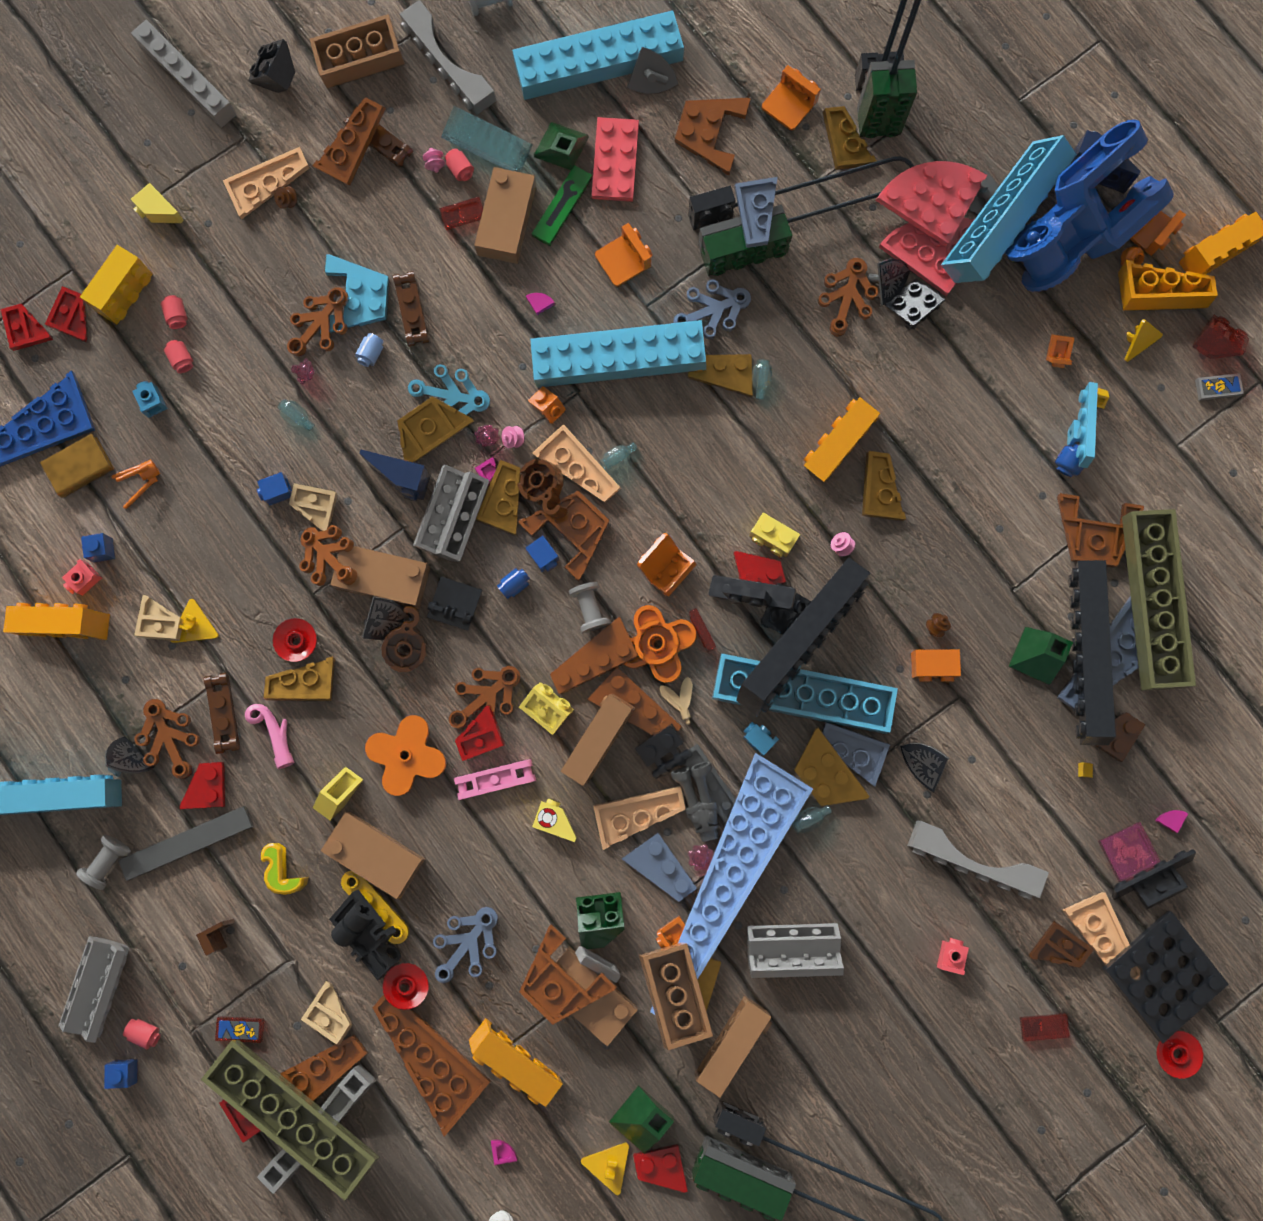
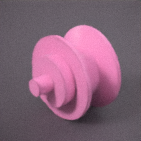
[423,148,445,173]
[501,426,524,448]
[831,532,855,557]

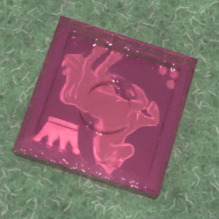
[1098,822,1160,882]

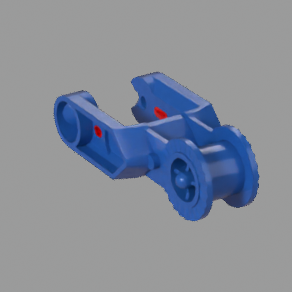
[1005,119,1174,292]

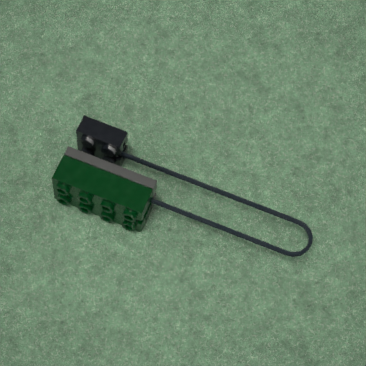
[855,0,921,138]
[688,156,914,276]
[692,1100,944,1221]

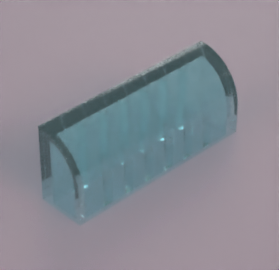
[441,106,533,172]

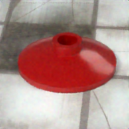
[273,618,317,662]
[382,963,429,1010]
[1156,1031,1203,1079]

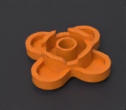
[624,605,697,683]
[365,715,446,796]

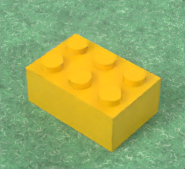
[80,245,153,325]

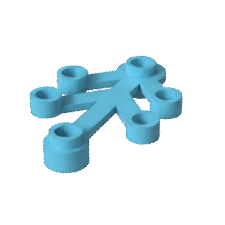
[408,364,490,415]

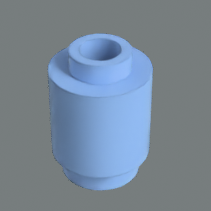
[355,333,384,367]

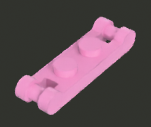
[454,759,536,800]

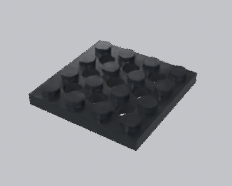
[1102,911,1229,1043]

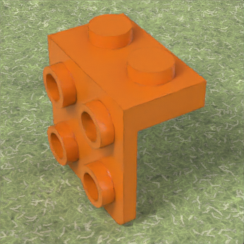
[761,65,821,131]
[1130,210,1186,256]
[595,223,653,287]
[637,533,697,597]

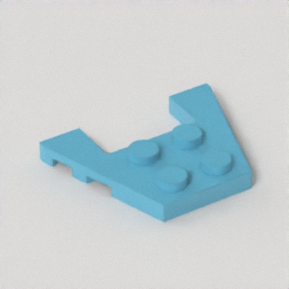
[320,254,389,334]

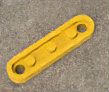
[341,871,409,944]

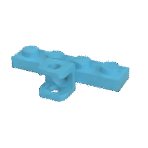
[1067,382,1098,468]

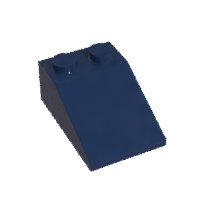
[1071,130,1141,194]
[359,449,431,502]

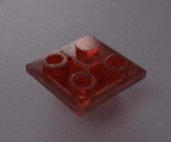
[1192,314,1249,359]

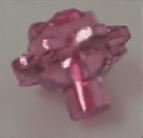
[291,358,315,385]
[474,425,500,447]
[688,844,713,871]

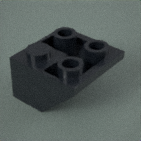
[248,39,296,93]

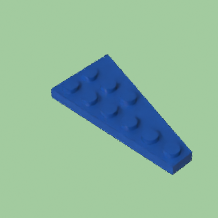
[0,370,95,467]

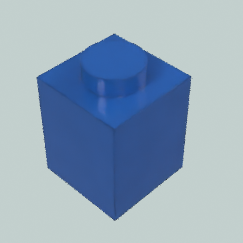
[257,472,292,505]
[81,533,115,563]
[525,535,559,572]
[104,1059,138,1089]

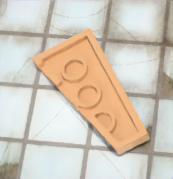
[223,147,310,220]
[532,424,621,503]
[593,786,686,850]
[1062,892,1140,980]

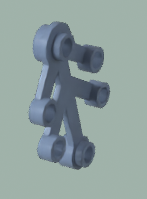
[673,279,751,340]
[433,907,498,983]

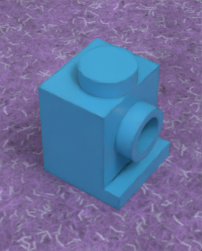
[132,381,168,418]
[743,722,779,756]

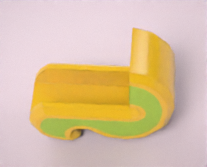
[261,843,309,895]

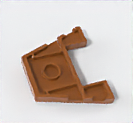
[675,98,751,175]
[518,491,609,582]
[1057,493,1144,568]
[519,924,617,1025]

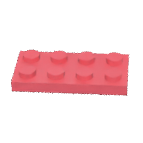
[591,117,639,202]

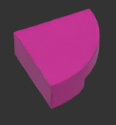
[526,293,555,315]
[475,457,497,487]
[1156,810,1188,833]
[491,1140,518,1166]

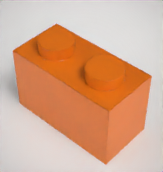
[911,649,961,682]

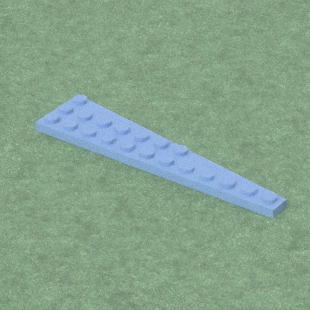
[650,753,813,1015]

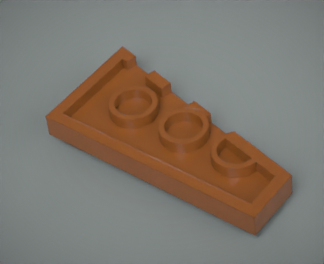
[313,97,386,186]
[550,616,639,695]
[587,667,682,736]
[280,1035,368,1102]

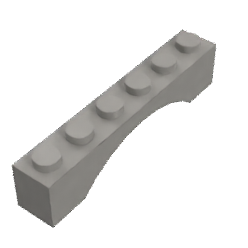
[400,0,496,116]
[131,20,236,128]
[907,821,1049,900]
[257,1064,377,1194]

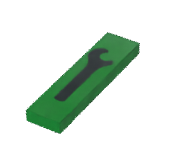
[532,165,592,246]

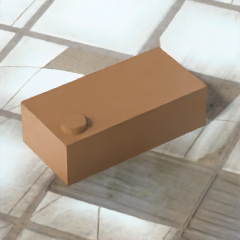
[309,14,405,88]
[474,167,537,264]
[330,544,430,609]
[560,694,635,786]
[321,812,425,899]
[639,942,713,1050]
[556,947,637,1046]
[695,995,772,1098]

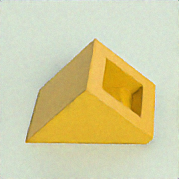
[1097,388,1109,409]
[1078,762,1093,778]

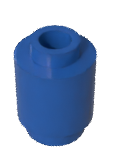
[497,568,530,599]

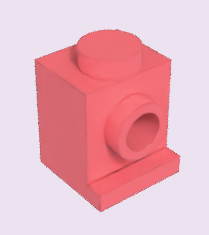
[62,559,102,596]
[937,938,969,975]

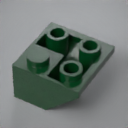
[534,122,589,171]
[1008,627,1073,685]
[576,892,625,950]
[609,1085,674,1153]

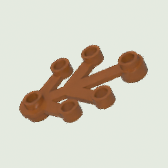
[818,258,878,337]
[287,288,349,357]
[299,525,357,586]
[449,666,520,729]
[134,699,200,779]

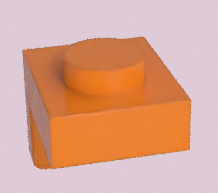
[1046,334,1075,368]
[528,386,566,424]
[656,915,685,948]

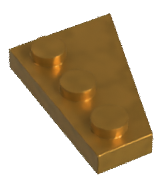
[822,106,877,170]
[688,354,753,397]
[862,451,906,521]
[476,460,521,536]
[264,656,335,701]

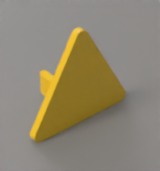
[1124,319,1163,362]
[170,599,219,643]
[581,1142,629,1195]

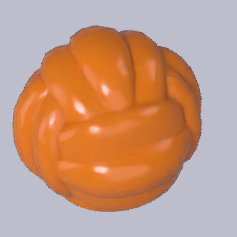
[1120,246,1144,265]

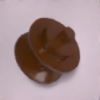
[274,186,297,209]
[926,613,951,637]

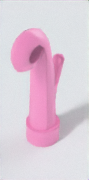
[245,704,295,769]

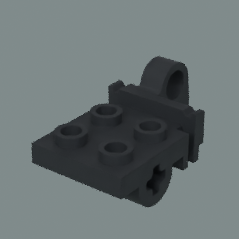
[329,890,401,981]

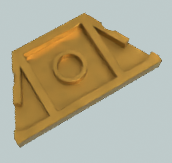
[397,396,474,463]
[794,727,870,806]

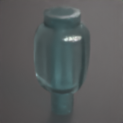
[752,359,772,399]
[277,398,314,431]
[600,442,637,471]
[792,805,832,834]

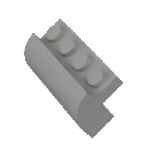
[413,465,490,562]
[747,923,844,978]
[59,936,129,1043]

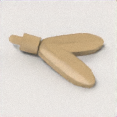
[659,677,693,725]

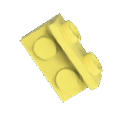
[749,513,800,557]
[519,682,574,735]

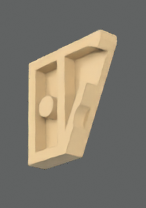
[289,483,338,531]
[134,595,184,641]
[301,981,352,1045]

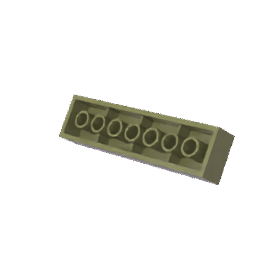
[1122,509,1196,691]
[201,1040,380,1201]

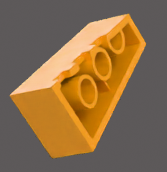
[1179,212,1263,275]
[1118,260,1218,311]
[804,397,880,483]
[3,603,110,640]
[469,1018,563,1107]

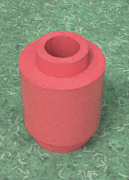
[445,149,474,181]
[161,295,187,329]
[164,340,193,374]
[123,1019,160,1050]

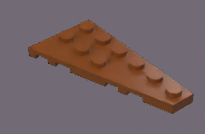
[372,995,491,1137]

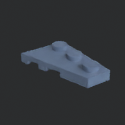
[734,177,778,248]
[822,722,890,786]
[622,833,697,902]

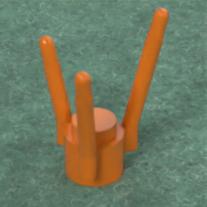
[111,459,160,509]

